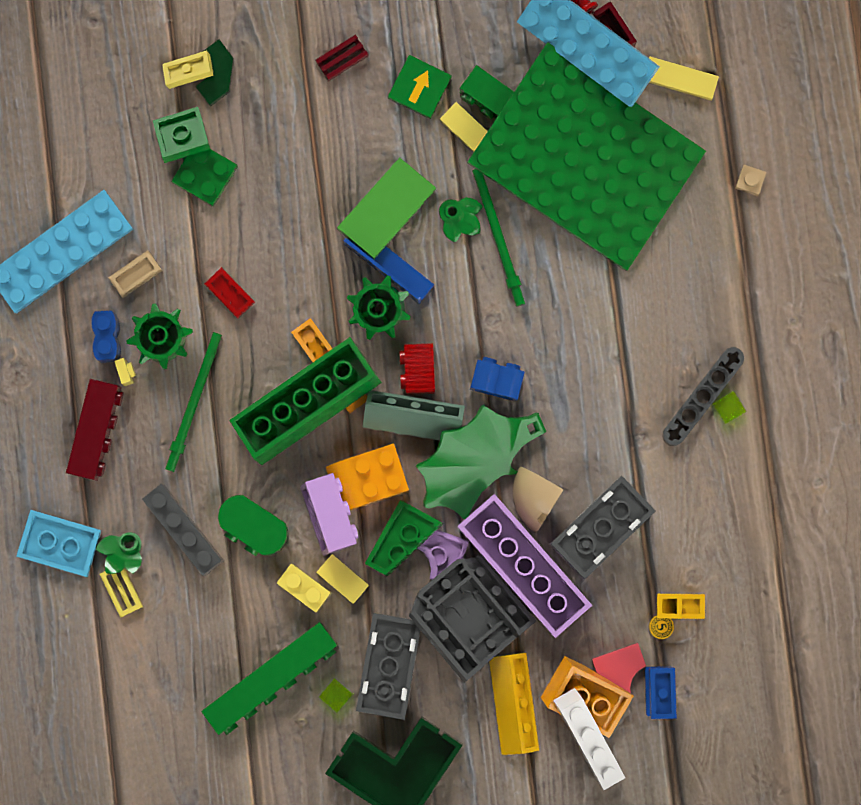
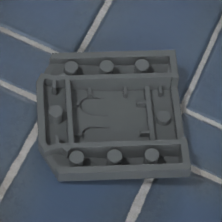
[409,555,536,683]

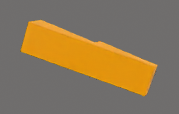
[291,318,367,414]

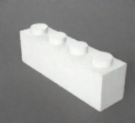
[553,688,625,790]

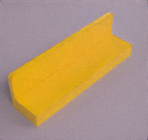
[489,653,539,755]

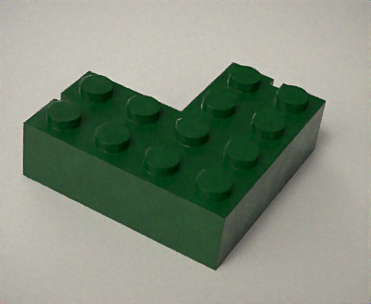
[325,716,463,805]

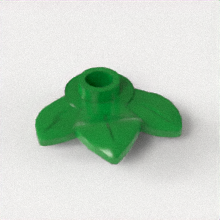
[439,197,483,242]
[96,532,142,574]

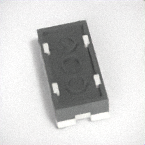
[550,476,656,580]
[356,613,421,720]

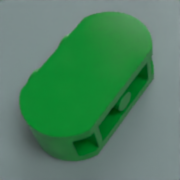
[218,495,288,556]

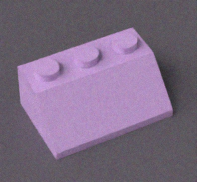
[300,473,358,556]

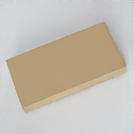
[108,250,162,298]

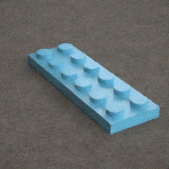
[517,0,660,107]
[0,190,133,314]

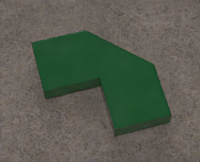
[195,39,234,107]

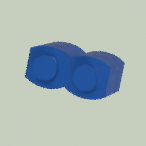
[92,311,121,363]
[470,357,525,401]

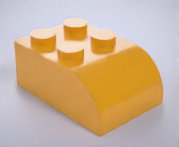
[325,443,409,511]

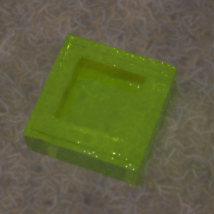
[713,391,747,424]
[319,678,353,713]

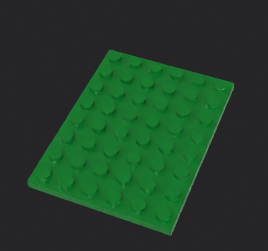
[467,42,706,271]

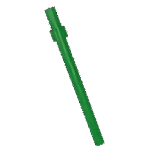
[472,169,525,307]
[165,332,222,472]

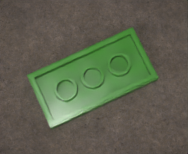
[337,157,436,260]

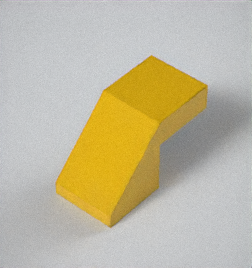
[657,594,705,619]

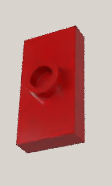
[204,267,255,319]

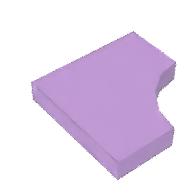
[417,530,469,580]

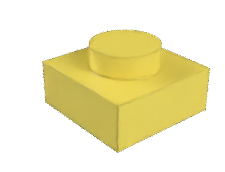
[114,358,136,386]

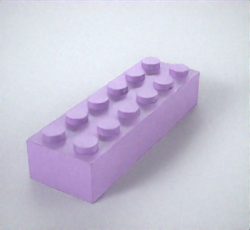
[457,494,592,638]

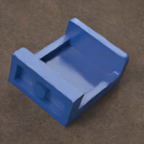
[645,666,677,719]

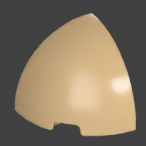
[513,467,563,533]

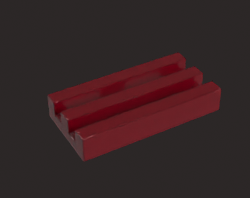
[315,34,369,81]

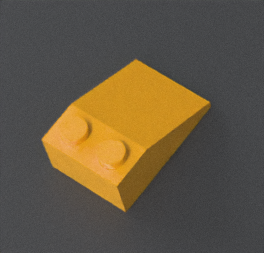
[540,656,634,738]

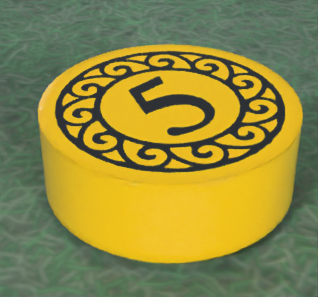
[649,615,674,639]

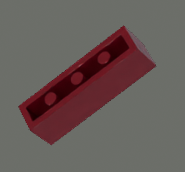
[66,379,124,481]

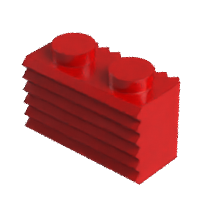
[399,343,435,395]

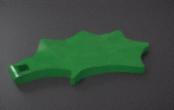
[416,405,546,519]

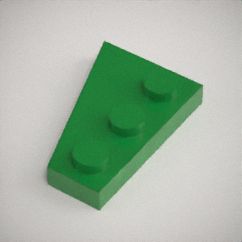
[365,500,443,576]

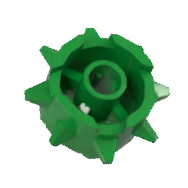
[347,275,411,340]
[126,303,193,370]

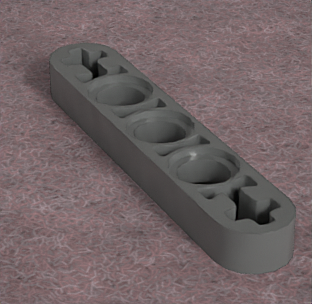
[662,347,744,446]

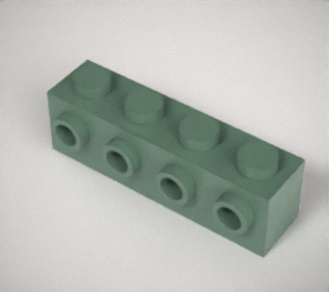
[363,390,465,440]

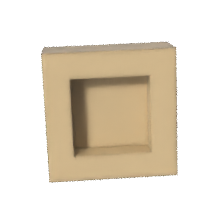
[735,165,766,196]

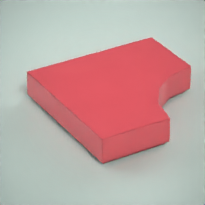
[591,643,646,693]

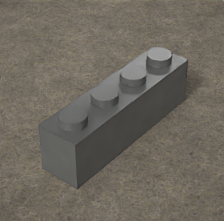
[142,484,224,576]

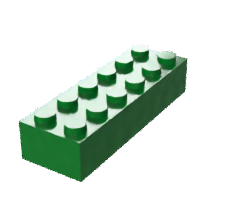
[229,337,382,465]

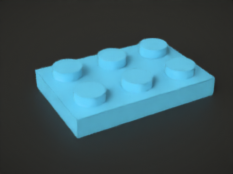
[16,510,102,577]

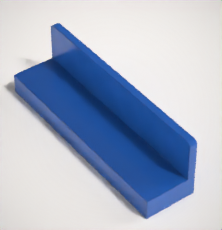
[343,238,434,304]

